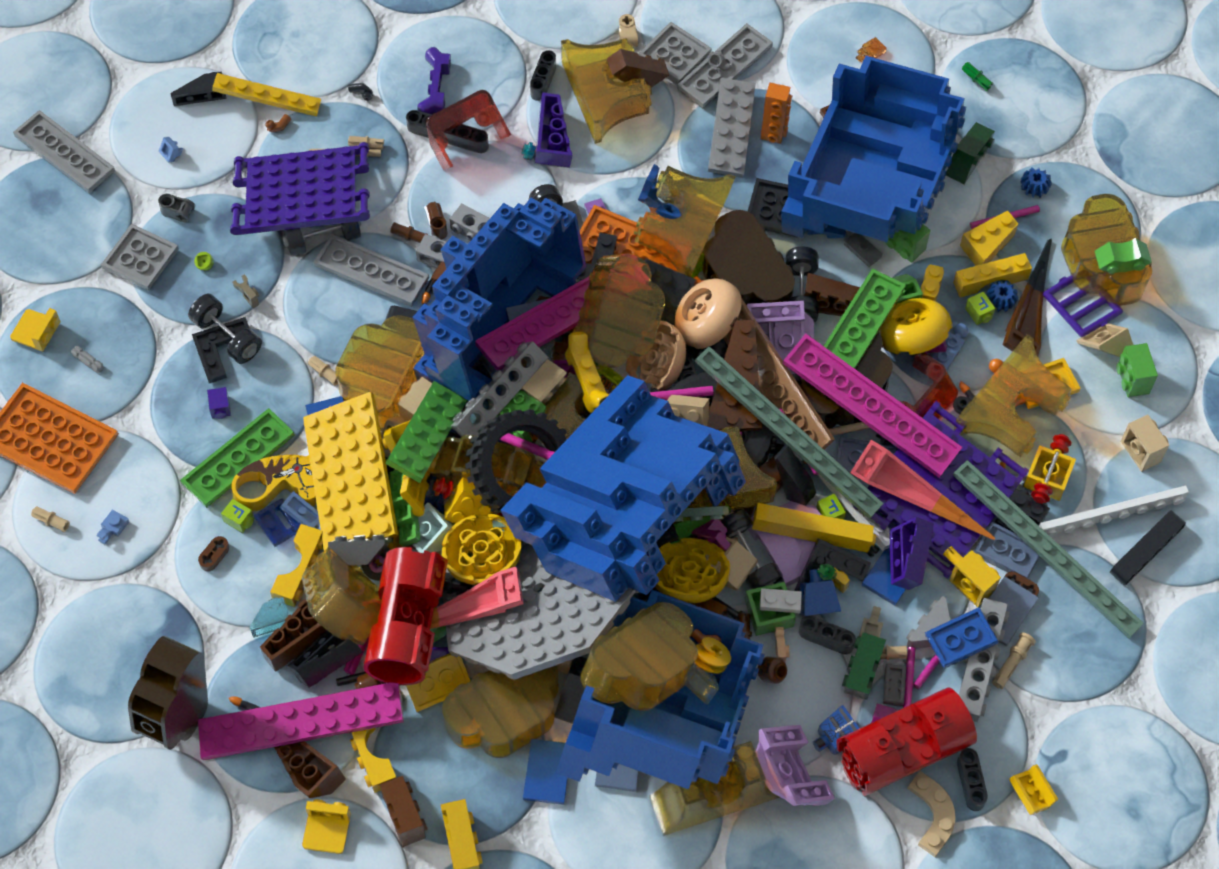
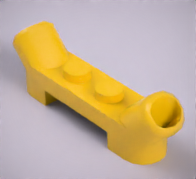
[565,332,609,413]

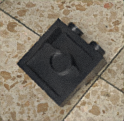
[995,489,1050,533]

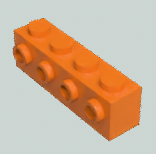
[760,82,793,144]

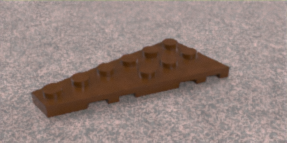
[707,320,762,432]

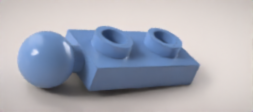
[929,323,969,372]
[280,491,321,530]

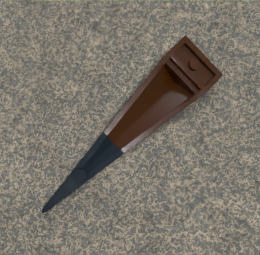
[1002,239,1052,363]

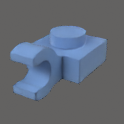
[96,509,129,544]

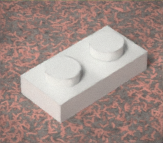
[760,588,801,613]

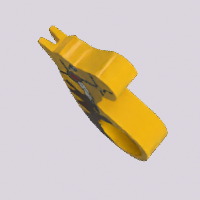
[232,455,316,512]

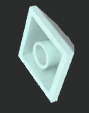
[412,503,453,553]

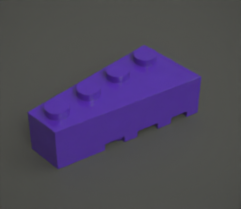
[535,92,573,168]

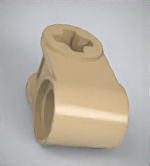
[619,14,638,48]

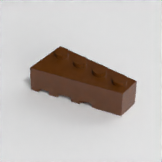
[804,273,860,316]

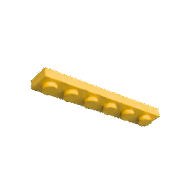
[213,73,321,117]

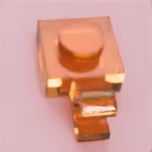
[856,37,887,62]

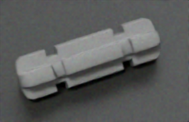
[71,346,104,373]

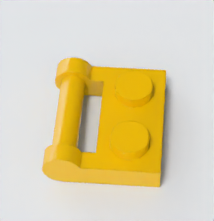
[400,475,429,517]

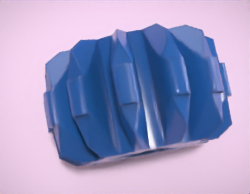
[1020,167,1052,198]
[986,280,1018,312]

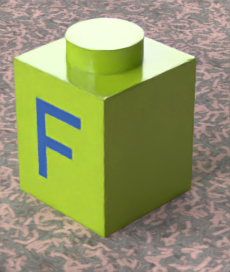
[965,292,995,325]
[816,493,846,520]
[221,499,254,533]

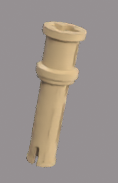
[992,632,1036,689]

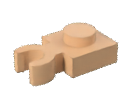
[774,627,789,662]

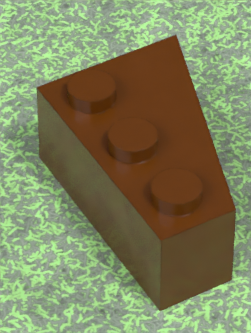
[379,776,428,847]

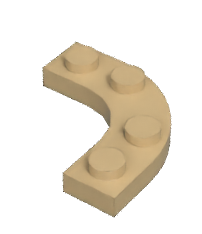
[907,771,955,857]

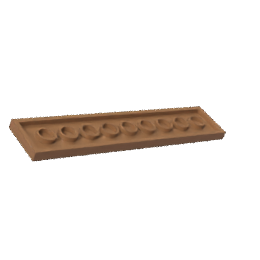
[723,298,835,464]

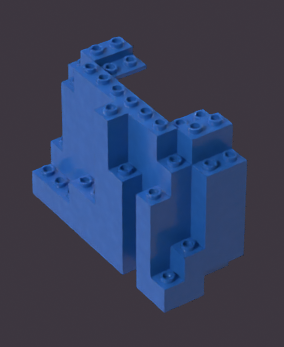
[782,56,966,242]
[413,198,587,401]
[501,375,746,602]
[556,590,765,789]

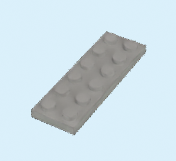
[677,23,773,108]
[708,77,756,178]
[13,110,115,194]
[314,234,429,307]

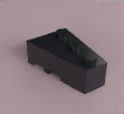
[288,625,363,688]

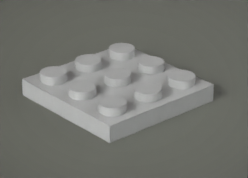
[638,22,712,84]
[101,224,179,291]

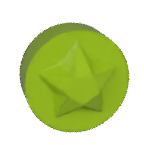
[194,252,214,271]

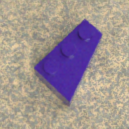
[889,517,934,590]

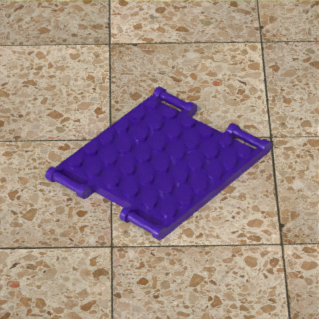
[230,142,370,235]
[853,401,1029,579]

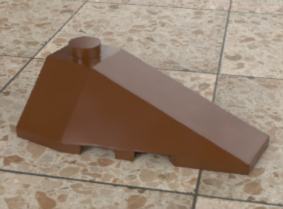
[274,741,346,798]

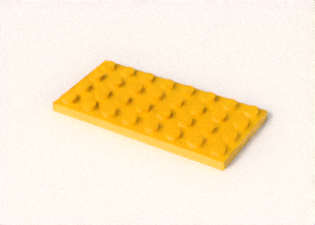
[303,392,398,560]

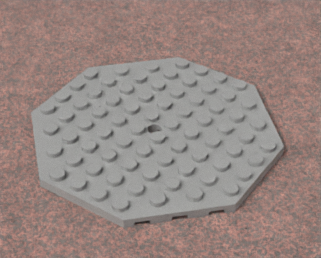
[442,541,639,680]

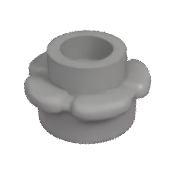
[708,50,725,68]

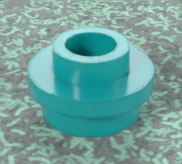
[521,142,536,159]

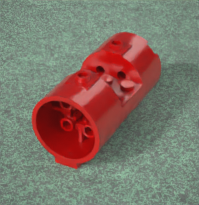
[364,547,448,685]
[837,687,977,796]

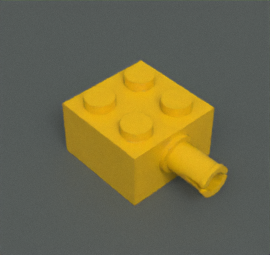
[943,546,1001,608]

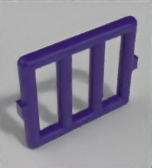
[1043,268,1123,337]

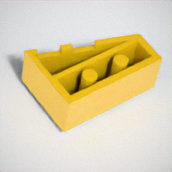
[960,211,1018,266]
[440,799,483,869]

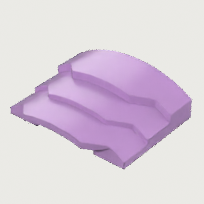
[746,301,814,374]
[748,501,821,587]
[754,725,835,806]

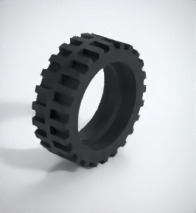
[465,409,568,517]

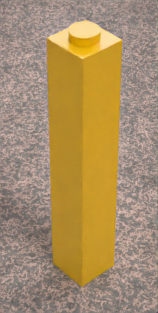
[752,503,876,553]

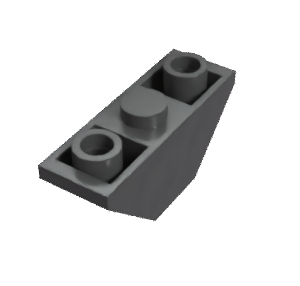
[328,534,392,565]

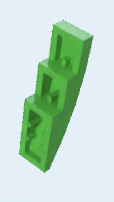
[390,470,420,547]

